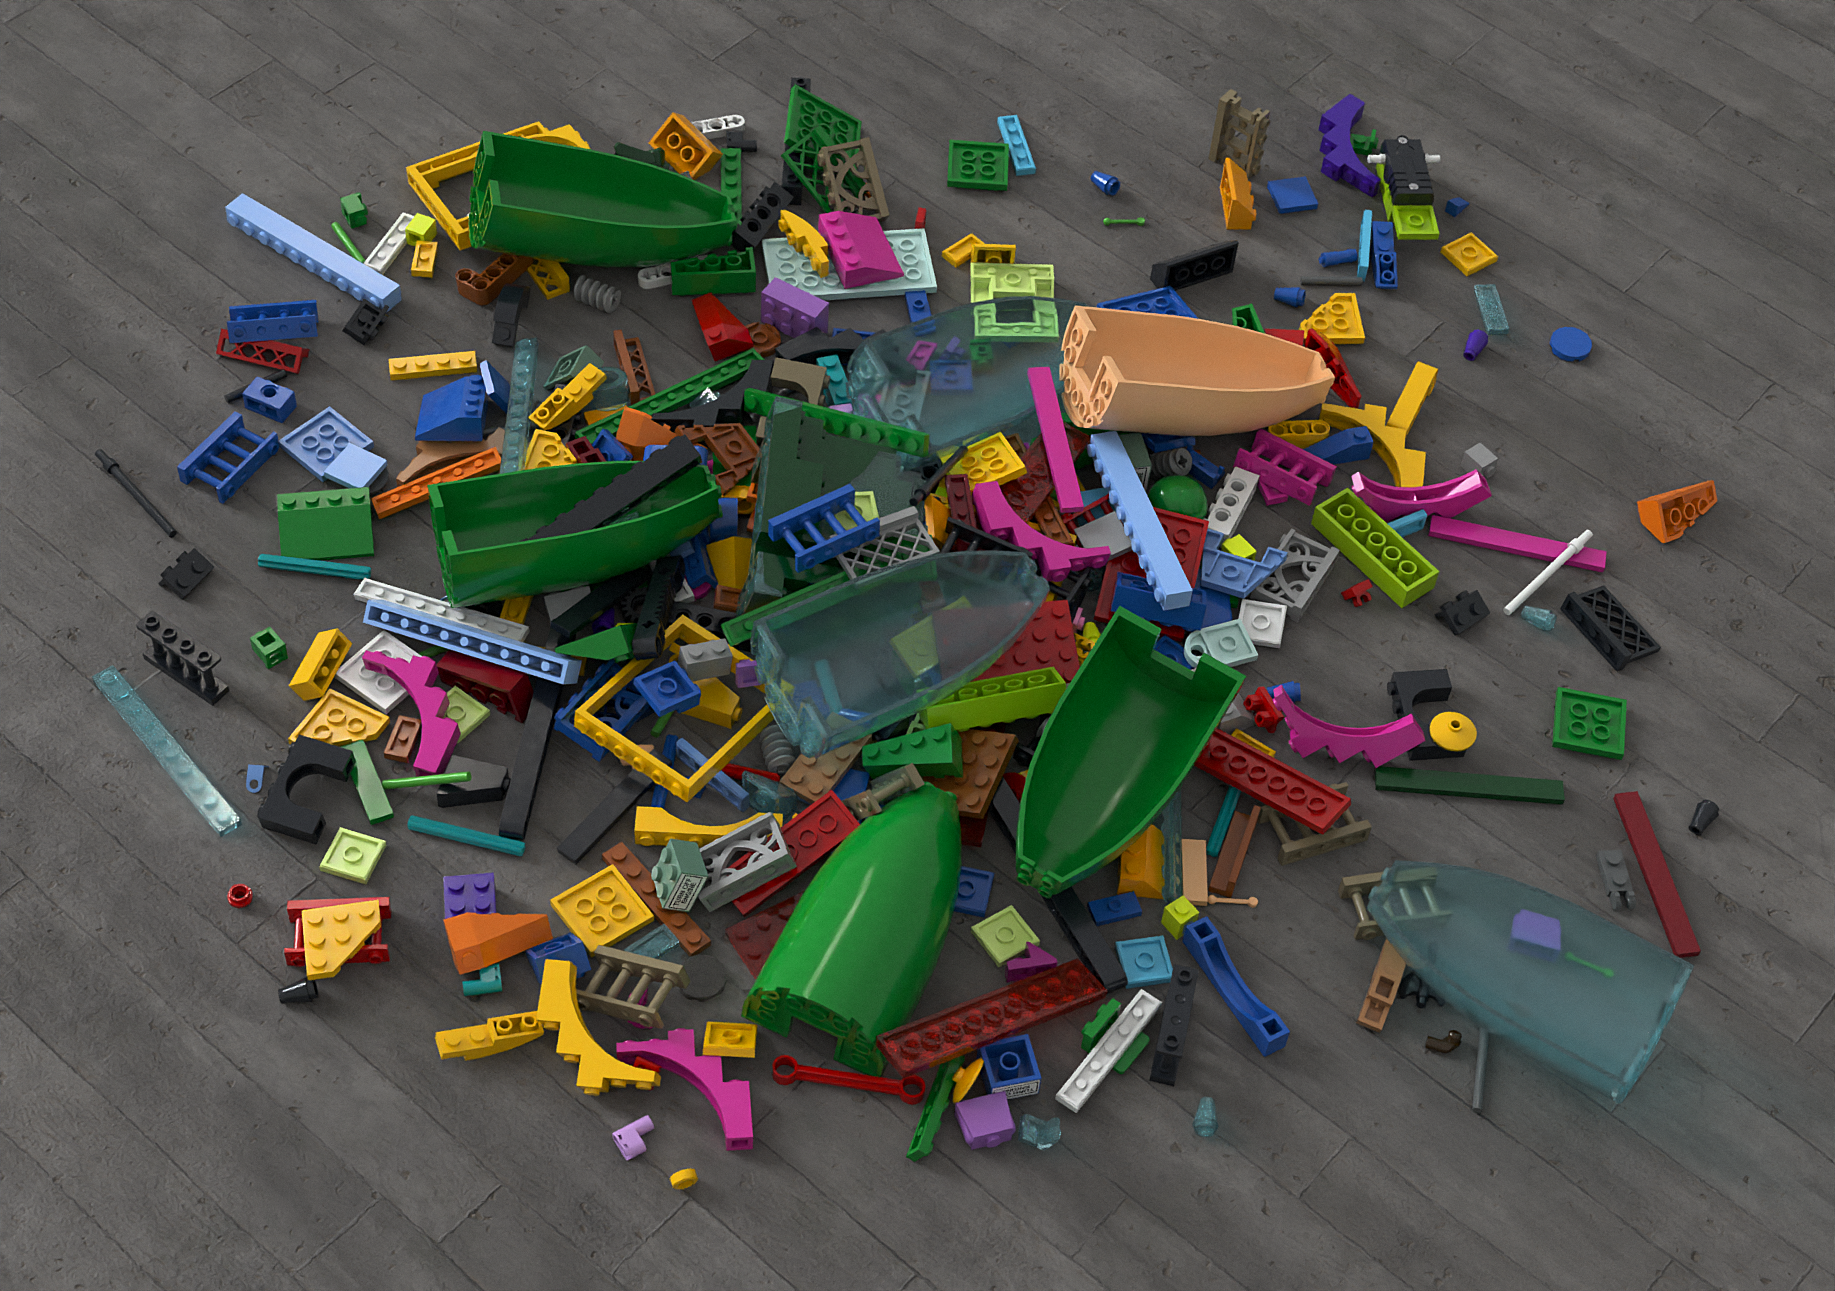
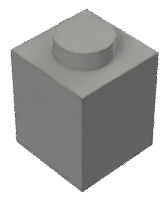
[1460,443,1498,478]

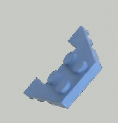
[1201,529,1288,599]

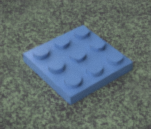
[278,406,374,482]

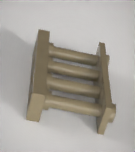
[841,763,925,821]
[1257,782,1372,866]
[1338,864,1453,940]
[576,945,690,1029]

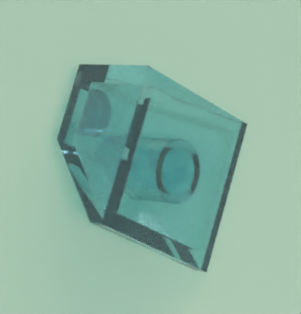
[742,770,797,822]

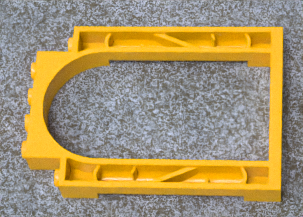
[406,121,590,250]

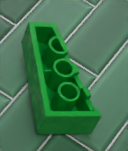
[671,247,756,296]
[862,723,963,779]

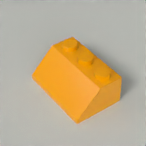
[649,112,723,180]
[1220,158,1256,230]
[1117,824,1168,900]

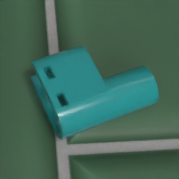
[462,963,502,996]

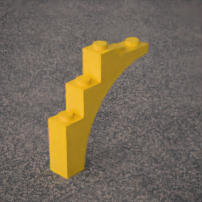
[1318,403,1426,487]
[536,959,661,1096]

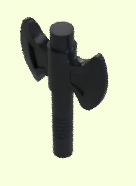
[1399,941,1448,1008]

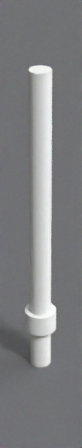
[1503,530,1593,616]

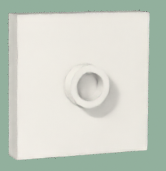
[1238,599,1287,648]

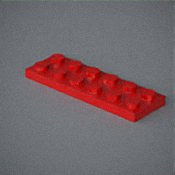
[727,790,860,918]

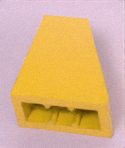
[706,536,752,589]
[682,677,742,729]

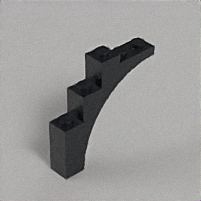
[775,327,916,387]
[652,360,774,442]

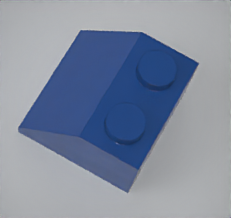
[525,932,591,985]

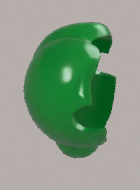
[1147,475,1208,519]

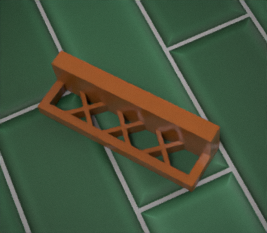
[613,330,655,405]
[1208,805,1261,898]

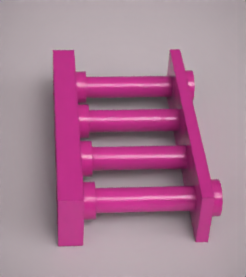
[1233,429,1337,506]

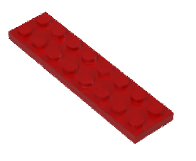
[1194,728,1351,835]

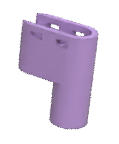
[612,1115,654,1160]

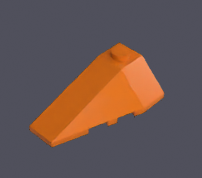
[616,407,707,461]
[1637,480,1717,543]
[443,912,553,975]

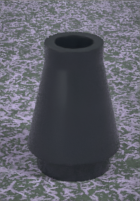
[1689,799,1719,835]
[278,977,318,1004]

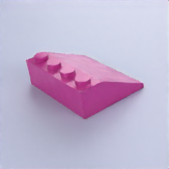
[818,211,904,289]

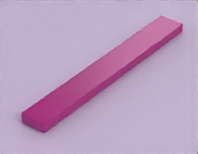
[1027,367,1084,513]
[1428,515,1607,573]

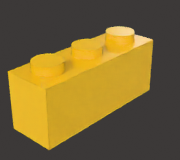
[289,628,352,701]

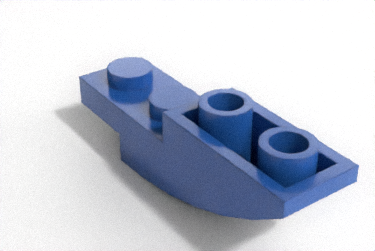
[1370,221,1398,289]

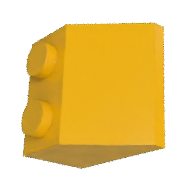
[971,244,1016,264]

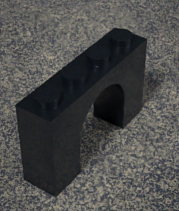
[1387,669,1467,761]
[257,734,356,845]

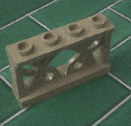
[817,137,890,222]

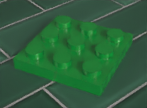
[947,140,1009,191]
[1552,687,1627,760]

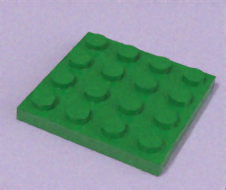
[784,84,862,170]

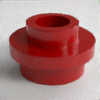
[227,884,253,908]

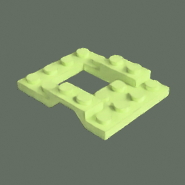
[970,262,1058,343]

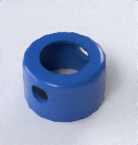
[710,498,738,542]

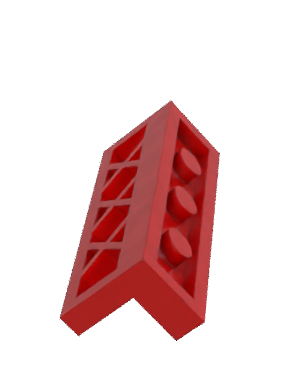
[216,329,310,374]

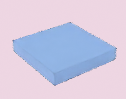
[324,443,388,488]

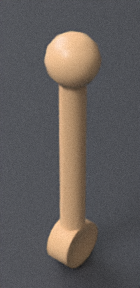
[1208,895,1258,908]

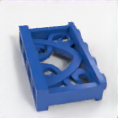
[554,659,650,762]

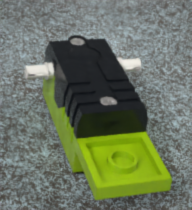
[1368,135,1440,240]

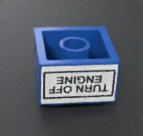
[976,1034,1042,1099]

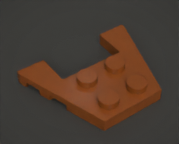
[675,423,762,496]

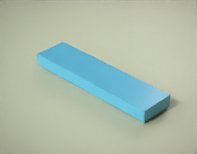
[997,115,1036,176]
[1357,210,1372,282]

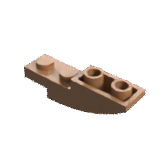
[1356,937,1410,1033]

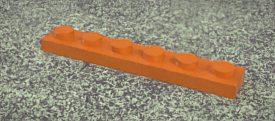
[371,447,505,519]

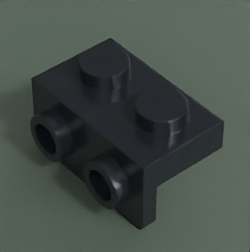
[342,299,389,345]
[158,548,214,599]
[1434,590,1490,636]

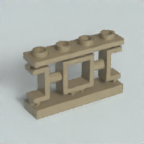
[1208,89,1270,180]

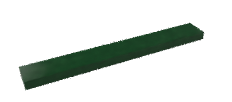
[1374,766,1565,805]

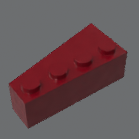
[437,650,533,723]

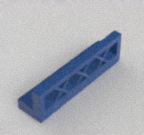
[683,527,718,589]

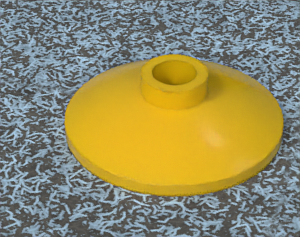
[1430,712,1477,751]
[952,1058,984,1104]

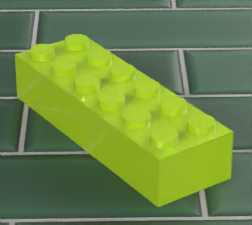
[1311,488,1439,608]
[917,667,1066,732]

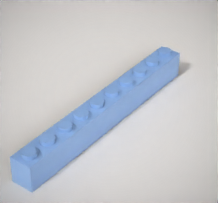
[225,193,402,313]
[1087,431,1193,611]
[363,600,582,684]

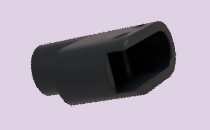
[727,131,757,152]

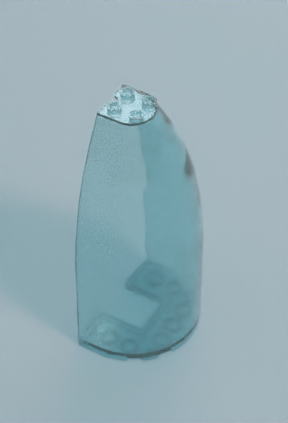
[846,296,1087,471]
[751,551,1050,759]
[1367,860,1694,1104]

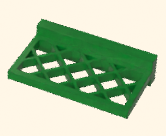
[781,125,868,213]

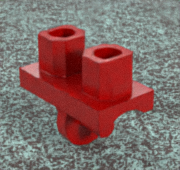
[1243,686,1284,733]

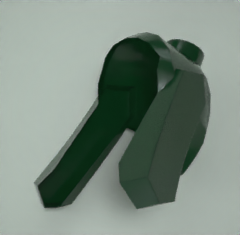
[614,142,669,170]

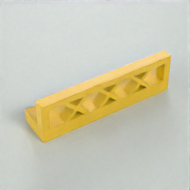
[526,258,570,300]

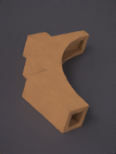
[396,427,530,487]

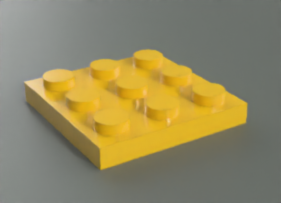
[940,432,1027,498]
[550,864,654,958]

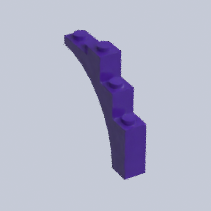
[1318,94,1381,198]

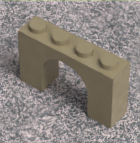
[756,358,830,446]

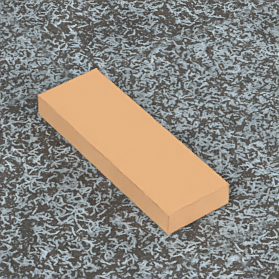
[1181,839,1208,906]

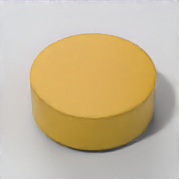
[670,1168,698,1190]

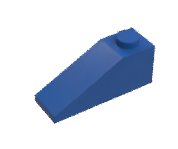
[1303,426,1374,465]

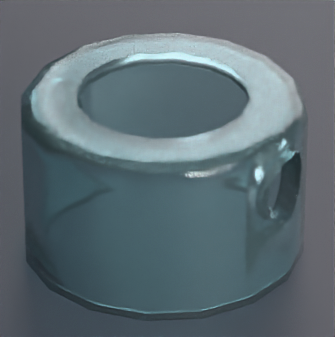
[588,367,630,411]

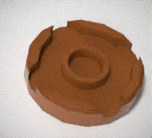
[743,322,781,358]

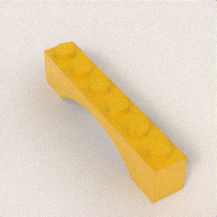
[634,806,783,848]

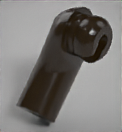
[1425,1030,1462,1053]

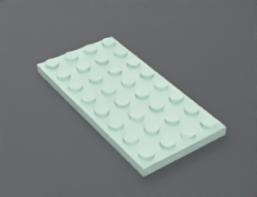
[762,228,937,300]

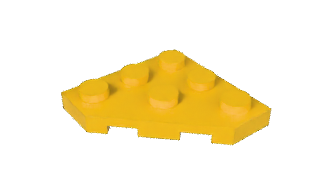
[1299,293,1365,344]
[519,429,577,471]
[288,688,390,747]
[302,900,381,980]

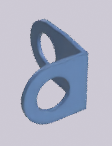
[246,764,269,793]

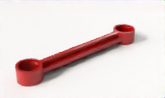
[772,1055,926,1105]

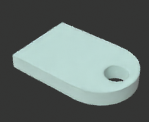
[1184,619,1258,668]

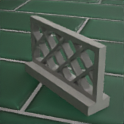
[829,506,940,586]

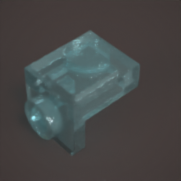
[1018,1114,1061,1150]

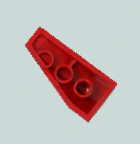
[691,292,754,362]
[1304,328,1361,409]

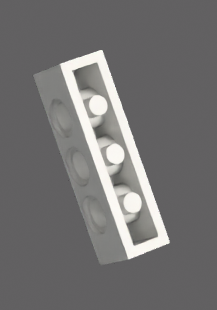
[1203,466,1260,548]

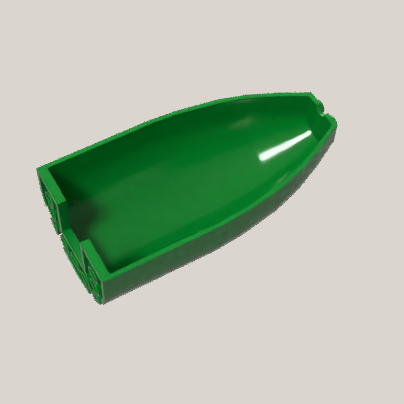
[468,131,738,267]
[427,461,723,608]
[1015,606,1246,898]
[741,782,962,1077]

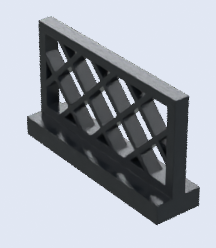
[1560,585,1661,672]

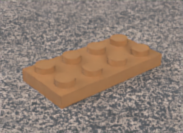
[779,713,872,804]

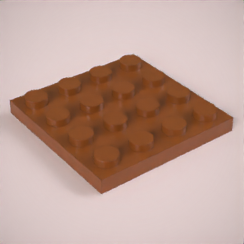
[900,729,1019,819]

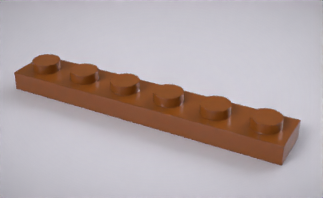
[602,842,711,959]

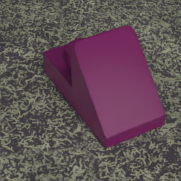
[1005,941,1058,982]

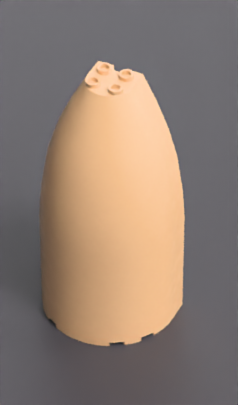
[1059,306,1335,436]

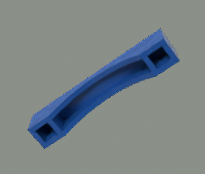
[1182,916,1290,1057]

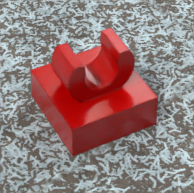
[1341,579,1373,607]

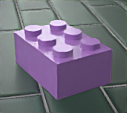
[761,277,829,338]

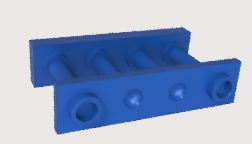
[227,300,319,343]
[177,411,280,504]
[768,484,880,573]

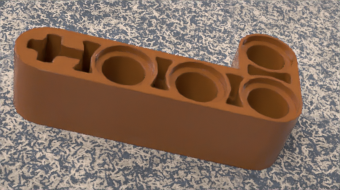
[455,253,533,305]

